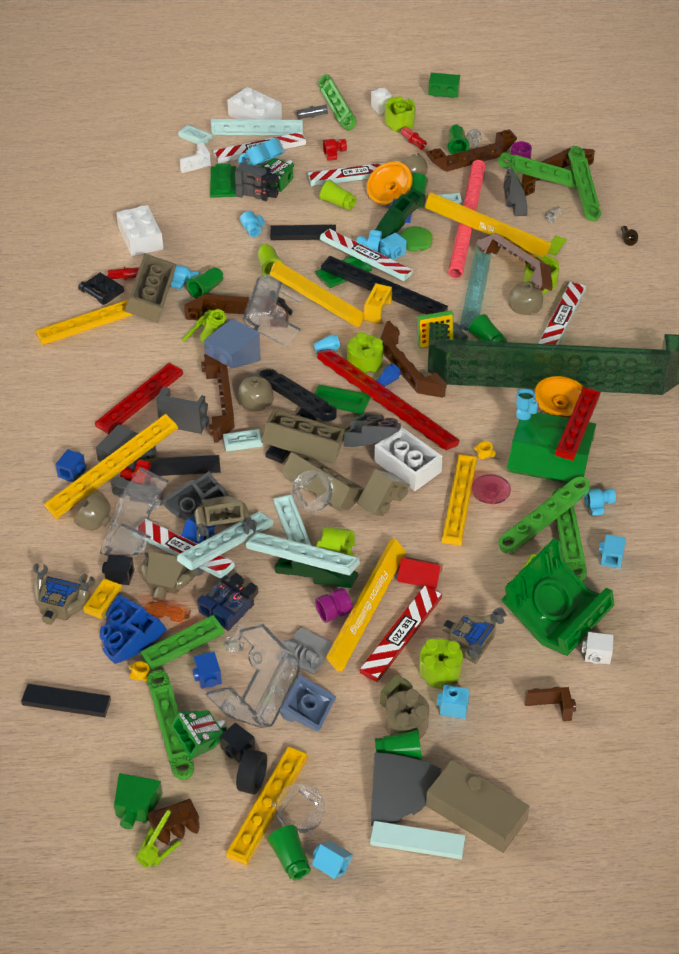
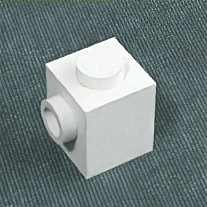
[371,87,392,114]
[581,632,613,665]

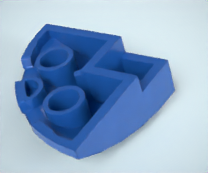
[100,594,167,664]

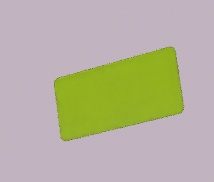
[548,235,567,256]

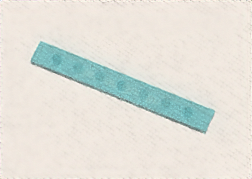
[460,239,492,331]

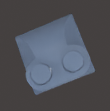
[279,675,336,732]

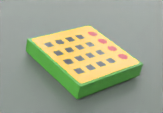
[417,310,454,348]

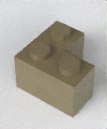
[357,469,410,516]

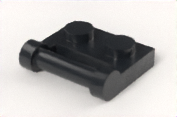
[78,272,124,305]

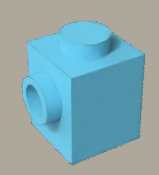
[380,232,407,260]
[599,534,626,569]
[437,685,470,719]
[312,841,353,879]

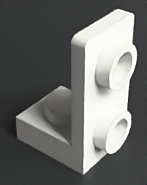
[179,143,211,173]

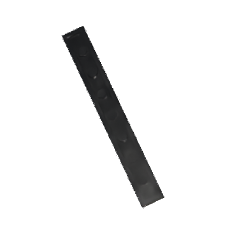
[321,256,448,315]

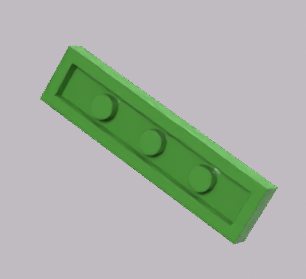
[140,615,224,671]

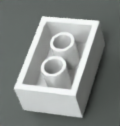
[227,87,282,120]
[116,205,163,257]
[374,427,443,491]

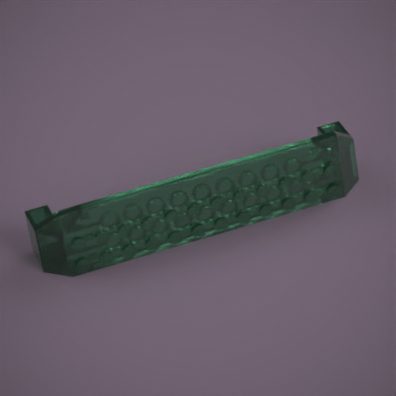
[428,323,679,395]

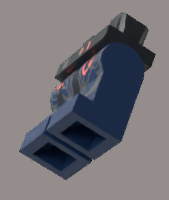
[197,573,258,631]

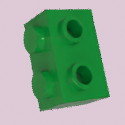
[428,73,460,98]

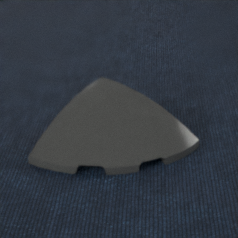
[503,167,527,216]
[344,413,401,447]
[161,471,229,520]
[371,753,441,826]

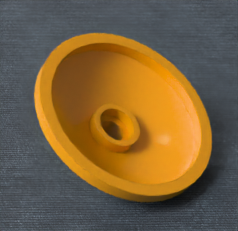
[367,161,413,205]
[534,376,583,418]

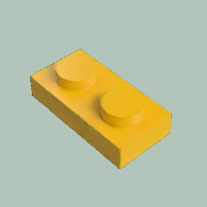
[83,579,122,619]

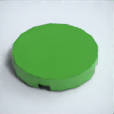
[400,227,433,252]

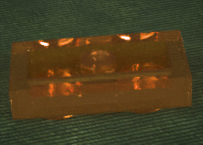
[145,601,191,622]

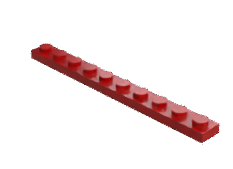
[317,349,460,450]

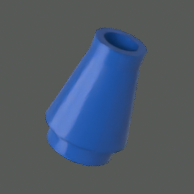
[376,364,401,387]

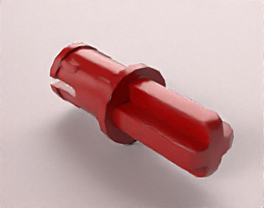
[401,127,427,150]
[107,267,139,280]

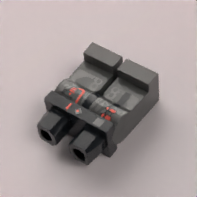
[235,163,279,201]

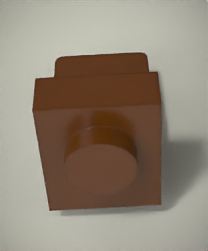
[524,687,576,721]

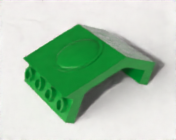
[507,412,596,487]
[501,538,614,656]

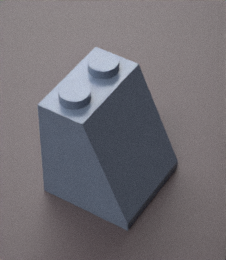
[204,318,260,369]

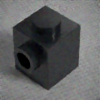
[102,554,135,585]
[220,722,255,763]

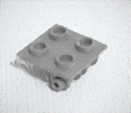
[278,627,333,675]

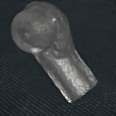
[545,206,562,224]

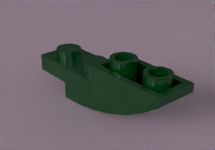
[375,188,426,239]
[274,557,358,588]

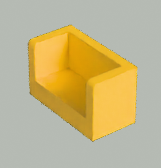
[364,284,392,324]

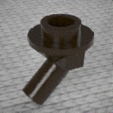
[621,226,638,246]

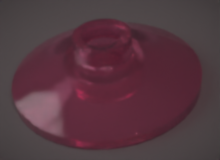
[472,474,511,504]

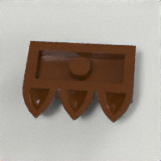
[148,799,200,844]

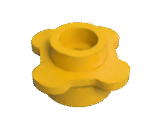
[474,441,496,459]
[129,661,150,681]

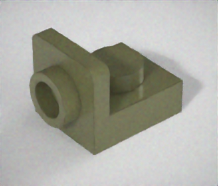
[380,675,413,707]

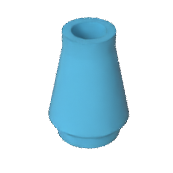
[314,334,341,353]

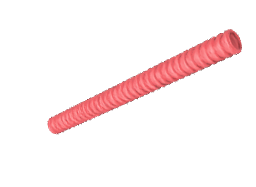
[448,160,486,278]

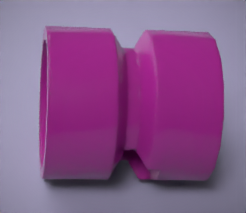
[511,141,532,159]
[315,588,353,623]

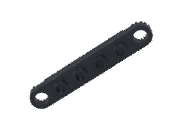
[259,369,337,421]

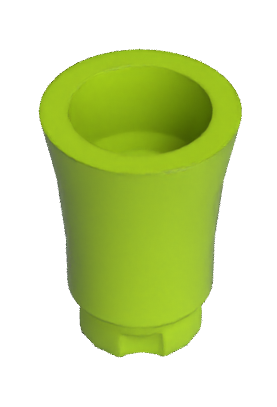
[320,180,357,211]
[257,244,284,279]
[200,309,227,344]

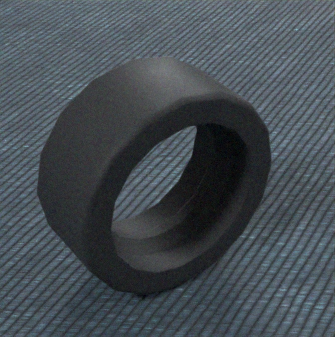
[236,749,268,795]

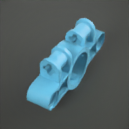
[238,138,285,166]

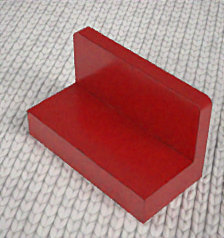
[397,556,443,589]

